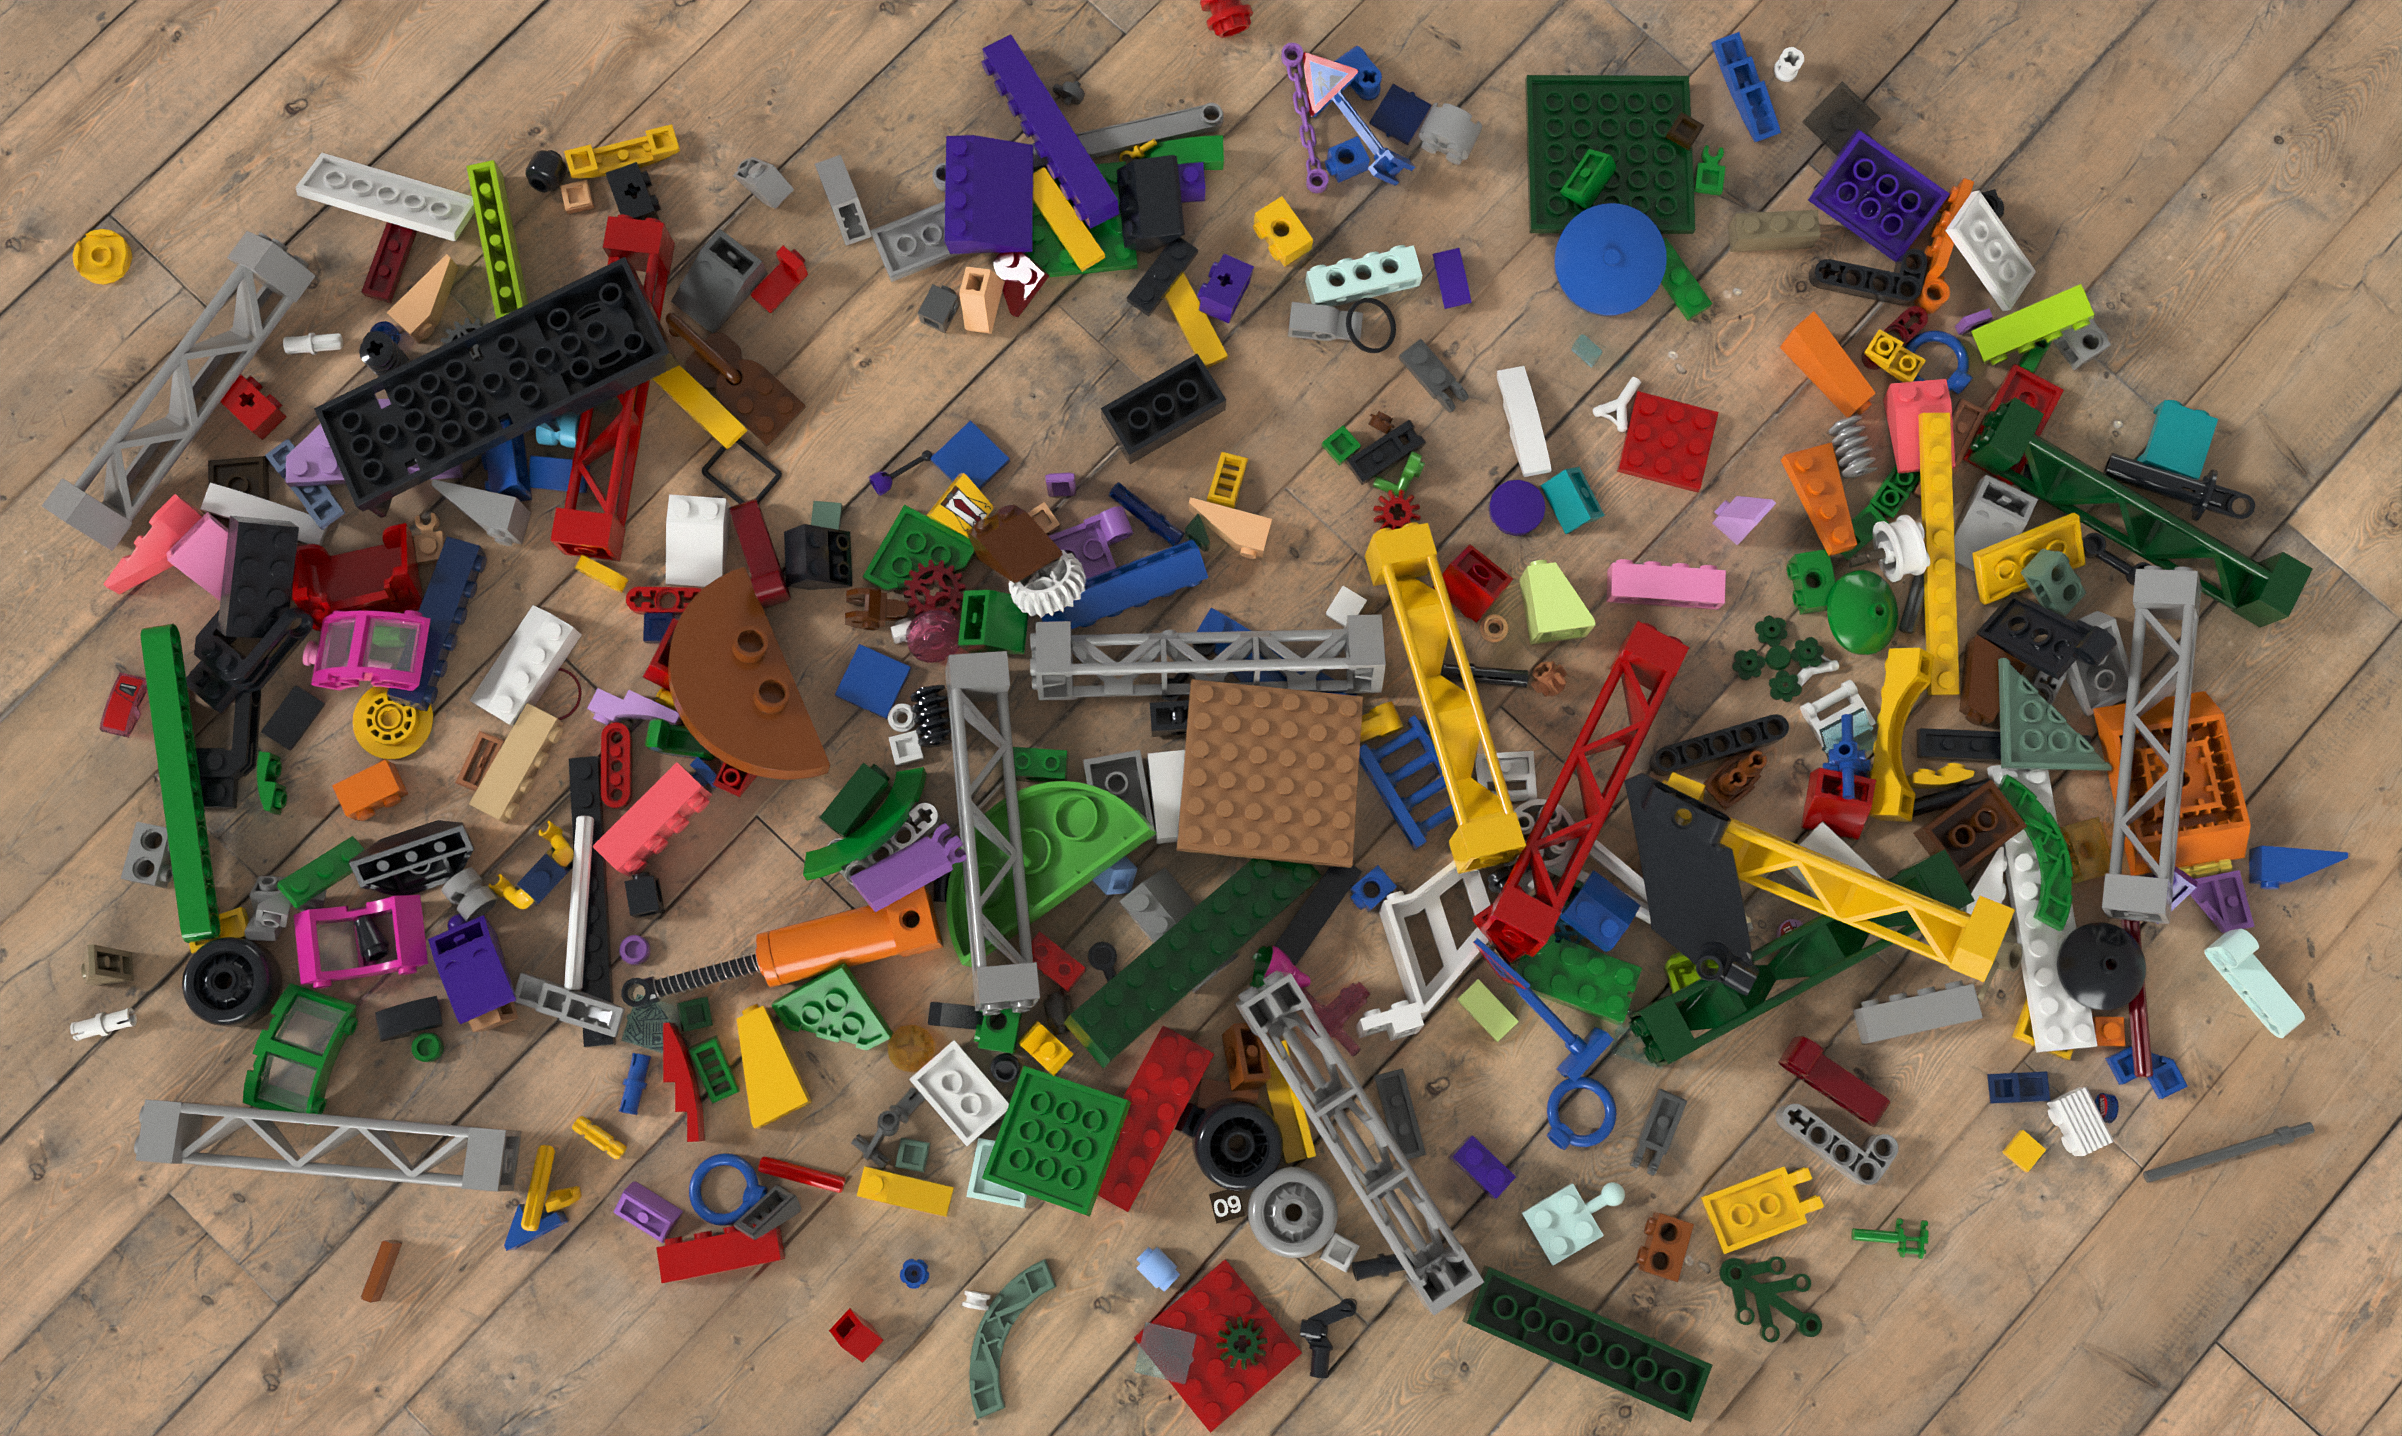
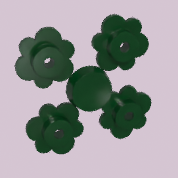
[1732,615,1824,702]

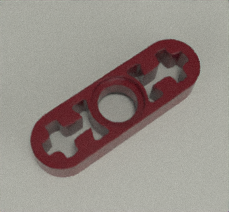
[1861,306,1928,370]

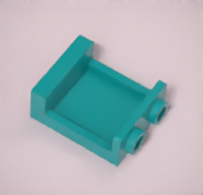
[2137,400,2218,480]

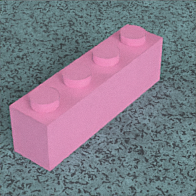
[1606,559,1726,610]

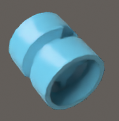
[536,411,581,448]

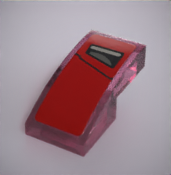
[99,672,148,738]

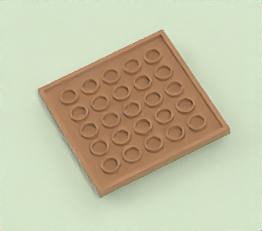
[1176,679,1363,868]

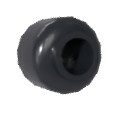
[525,150,567,193]

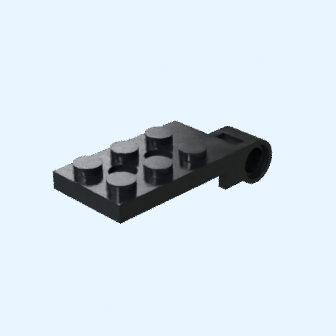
[1976,592,2117,680]

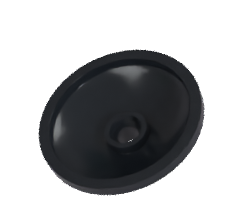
[2057,922,2146,1011]

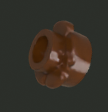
[1368,411,1395,434]

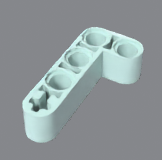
[2204,929,2305,1038]

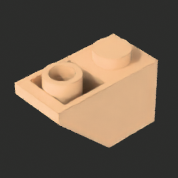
[960,267,1005,334]

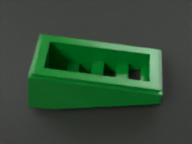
[689,1035,740,1104]

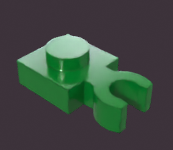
[1694,145,1726,196]

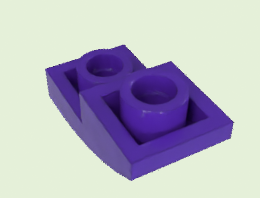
[1432,248,1472,309]

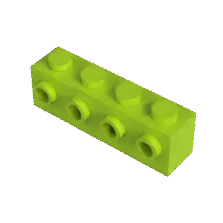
[1971,284,2094,366]

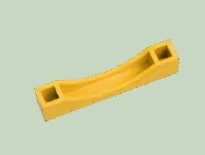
[1869,648,1934,822]

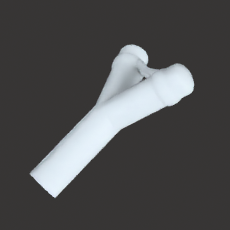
[1593,377,1641,432]
[1786,651,1840,687]

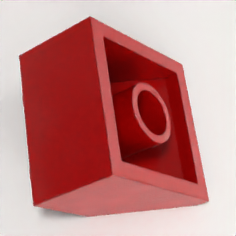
[1432,544,1513,623]

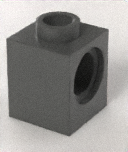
[918,284,960,333]

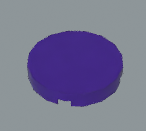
[1488,480,1546,536]

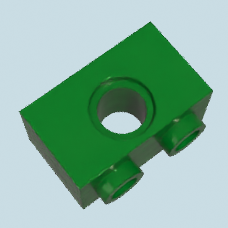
[1786,549,1836,615]
[1013,747,1069,783]
[974,1008,1022,1055]

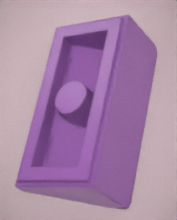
[613,1181,683,1243]

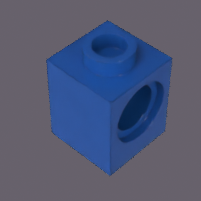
[1325,136,1370,183]
[1350,865,1397,912]

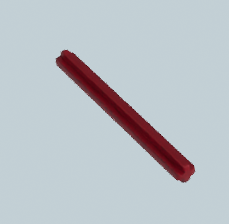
[2121,919,2153,1078]

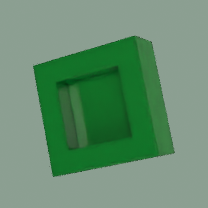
[1321,425,1361,466]

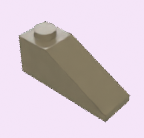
[81,944,134,986]

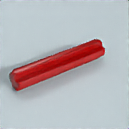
[758,1156,846,1193]

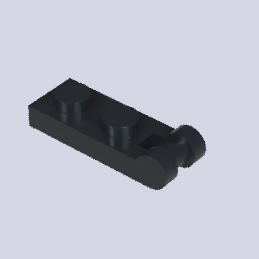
[1346,420,1426,485]

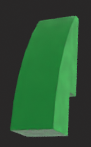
[1141,135,1224,170]

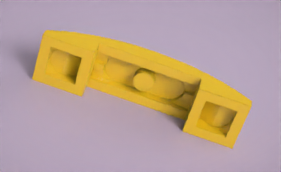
[564,124,680,178]

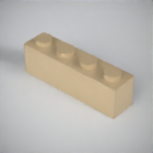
[469,703,564,824]

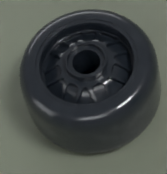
[182,937,282,1027]
[1192,1097,1283,1191]

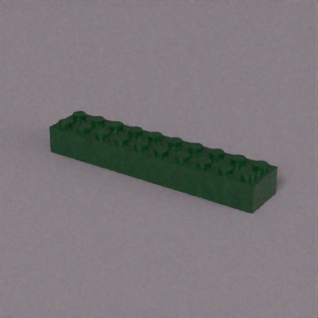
[1064,858,1322,1068]

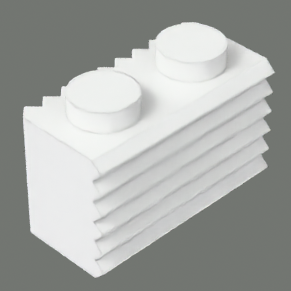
[2047,1087,2114,1156]

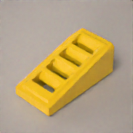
[1207,452,1248,509]

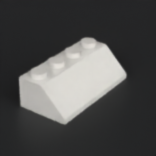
[469,605,582,727]

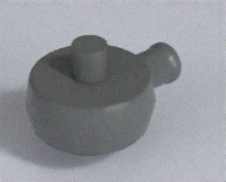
[1053,81,1085,105]

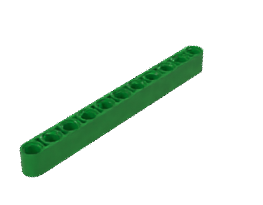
[140,623,220,943]

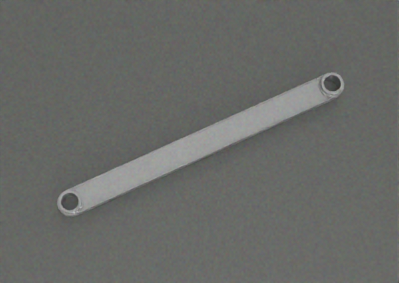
[932,103,1224,192]

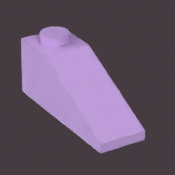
[1712,496,1776,545]

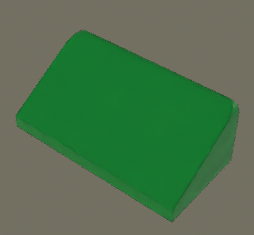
[1560,149,1617,209]

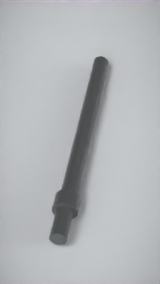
[2143,1122,2315,1183]

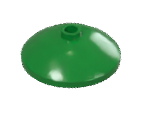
[1827,570,1898,655]

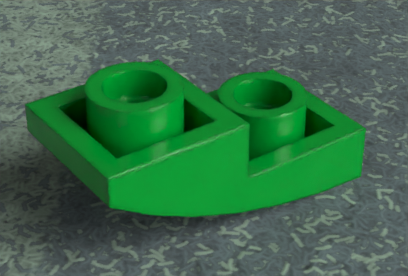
[1869,464,1921,519]
[257,751,288,815]

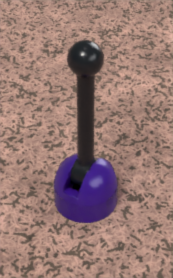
[868,450,933,496]

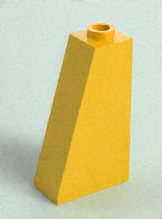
[736,1004,812,1129]

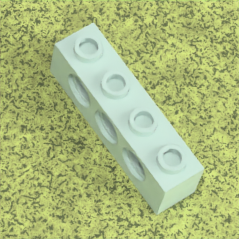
[1305,245,1423,307]

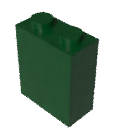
[819,762,892,838]

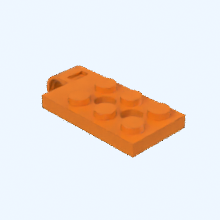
[1914,178,1975,314]

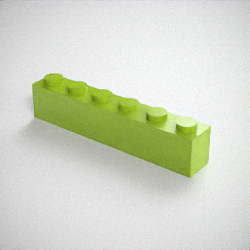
[466,160,529,319]

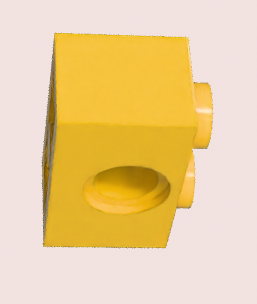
[1253,196,1313,267]

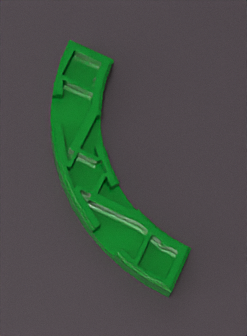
[803,767,927,881]
[1998,774,2073,931]

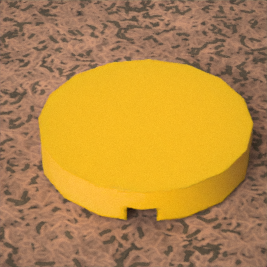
[72,229,132,285]

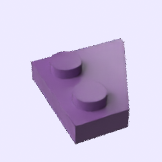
[2190,870,2255,933]

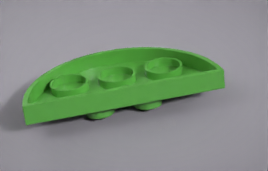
[946,781,1157,967]

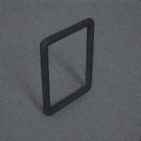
[702,439,782,504]

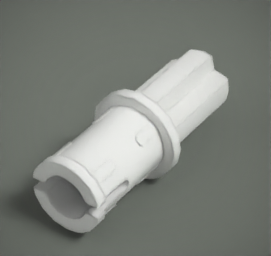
[283,332,343,355]

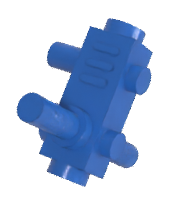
[1823,714,1871,799]

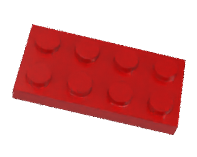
[1963,364,2064,486]

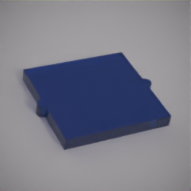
[1369,84,1432,145]

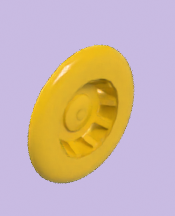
[353,686,433,759]

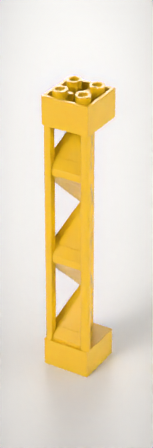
[1364,522,1526,874]
[1662,772,2015,982]

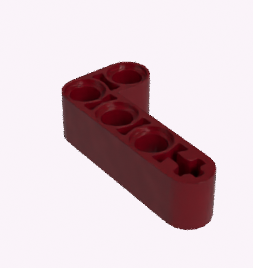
[729,498,791,609]
[1778,1036,1891,1127]

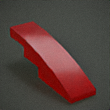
[663,1023,705,1142]

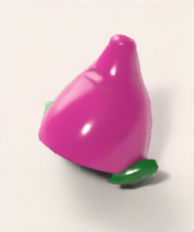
[1249,945,1311,989]

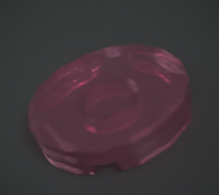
[906,610,960,663]

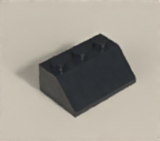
[1117,155,1185,253]

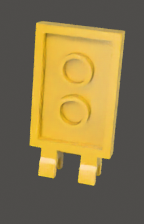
[1700,1166,1824,1254]

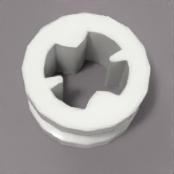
[962,1290,991,1310]

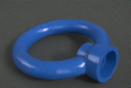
[1905,331,1973,395]
[1547,1076,1617,1150]
[689,1153,768,1226]

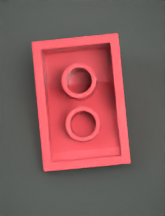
[1883,379,1956,474]

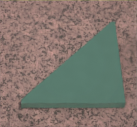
[1998,658,2112,771]

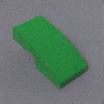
[1840,503,1889,561]

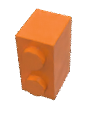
[332,759,408,821]

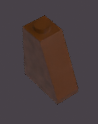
[1959,635,2027,726]

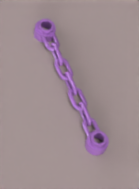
[1281,43,1329,194]

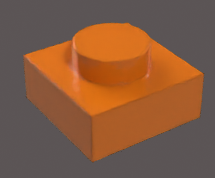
[2092,1016,2125,1047]

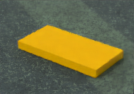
[1972,513,2086,605]

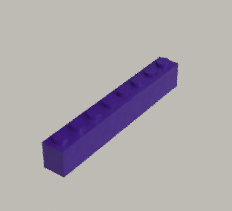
[981,34,1119,229]

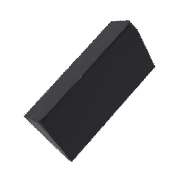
[261,685,325,751]

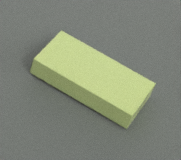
[1456,979,1519,1042]

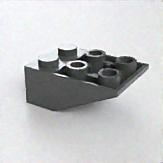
[671,228,768,334]

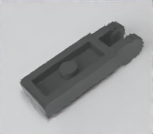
[1399,338,1469,413]
[1630,1089,1687,1176]

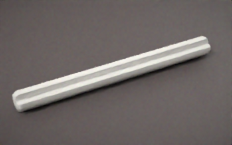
[564,816,594,990]

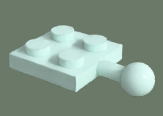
[1521,1182,1625,1266]

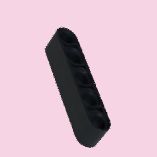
[1649,714,1789,776]

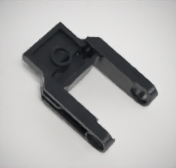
[186,607,314,713]
[196,689,261,809]

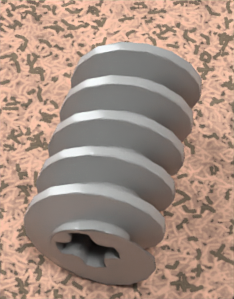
[1828,415,1878,478]

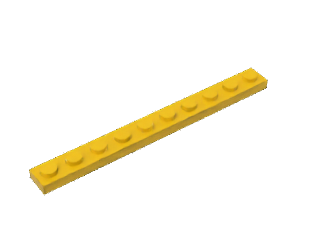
[1918,413,1959,695]

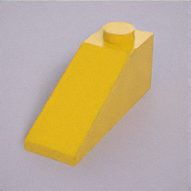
[857,1166,954,1217]

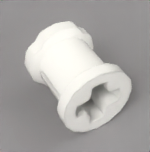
[1773,47,1804,82]

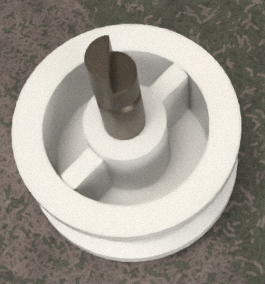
[1849,515,1930,582]

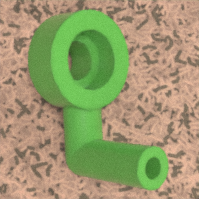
[1373,451,1425,497]

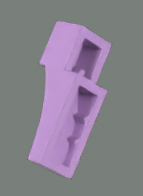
[587,688,683,726]

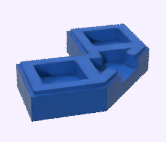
[2105,1046,2188,1099]

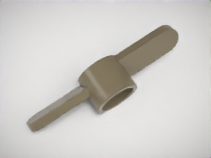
[1977,916,2022,1002]

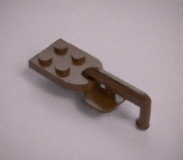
[665,313,806,447]

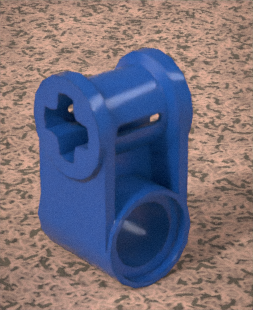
[1334,45,1382,101]

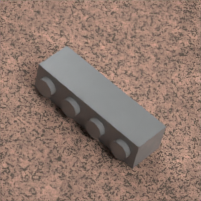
[1853,980,1983,1044]

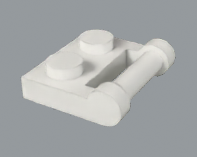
[1800,680,1876,752]
[1475,751,1537,802]

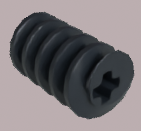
[359,331,409,377]
[910,685,952,748]

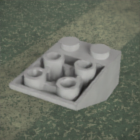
[1954,475,2038,572]

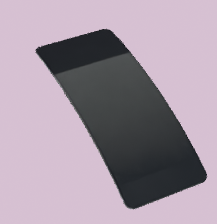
[928,1002,984,1030]

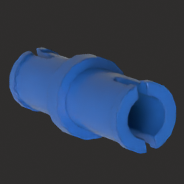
[618,1053,651,1115]

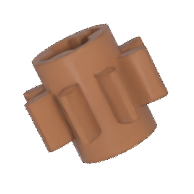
[1531,661,1567,697]

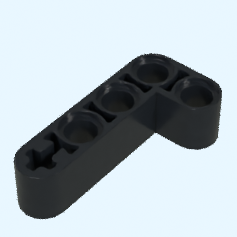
[1809,249,1927,305]

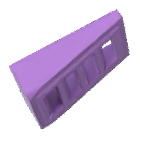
[1045,473,1076,497]

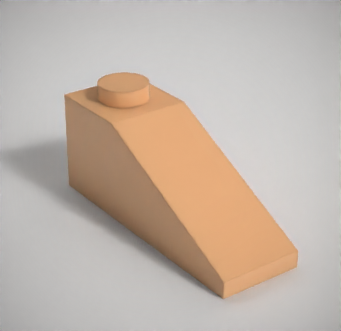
[387,254,459,344]
[1189,497,1272,559]

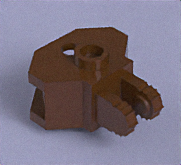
[845,588,909,631]

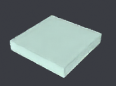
[966,1138,1028,1208]

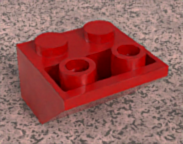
[1801,767,1876,840]

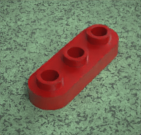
[601,722,632,809]

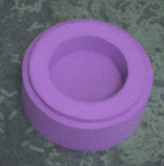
[619,935,651,965]

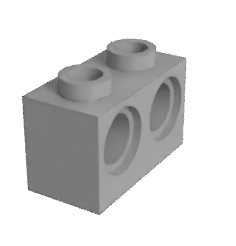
[2053,319,2111,370]
[120,822,173,889]

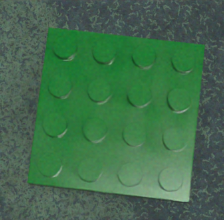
[1026,161,1138,277]
[982,1066,1131,1217]

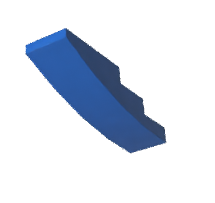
[1711,32,1781,142]

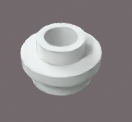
[888,704,917,732]

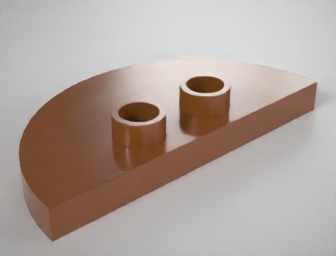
[668,566,830,780]

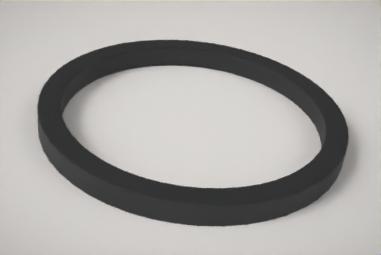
[1346,298,1396,353]

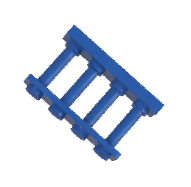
[1359,715,1455,851]

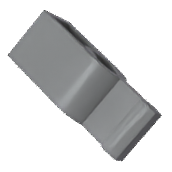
[1288,302,1363,341]

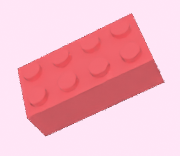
[592,762,712,877]

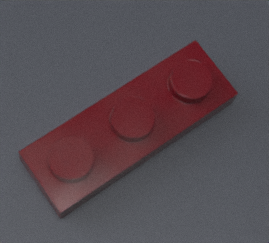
[361,222,417,303]

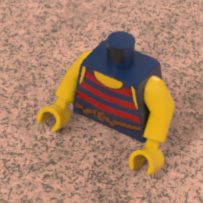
[488,821,574,909]

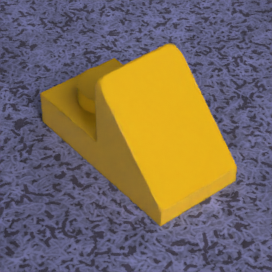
[1017,1020,1074,1076]

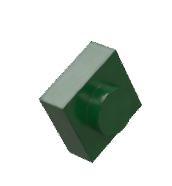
[676,997,713,1032]

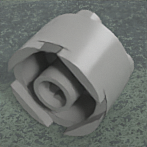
[1419,103,1482,165]

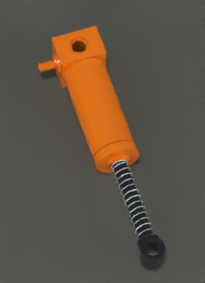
[621,886,944,1009]

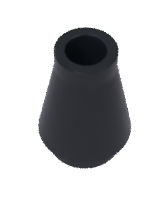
[354,916,390,962]

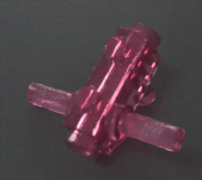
[1300,982,1371,1057]

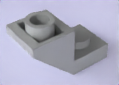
[244,876,286,941]
[255,890,327,928]

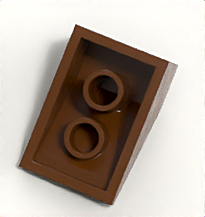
[966,504,1063,584]
[1913,779,2027,875]

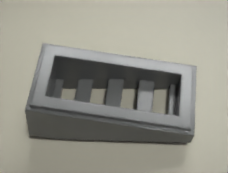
[734,1185,802,1240]

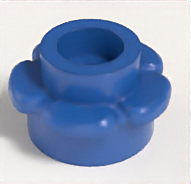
[900,1259,929,1289]

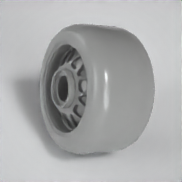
[1248,1167,1338,1258]

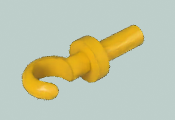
[1119,139,1157,164]

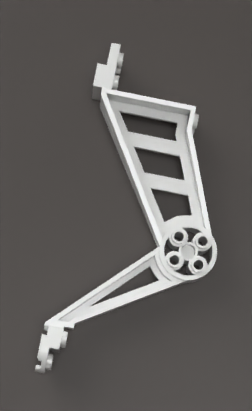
[1355,799,1754,1041]

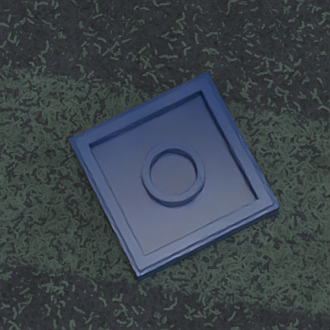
[930,420,1010,490]
[835,644,912,719]

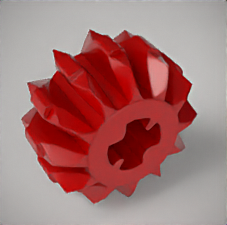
[1373,490,1421,530]

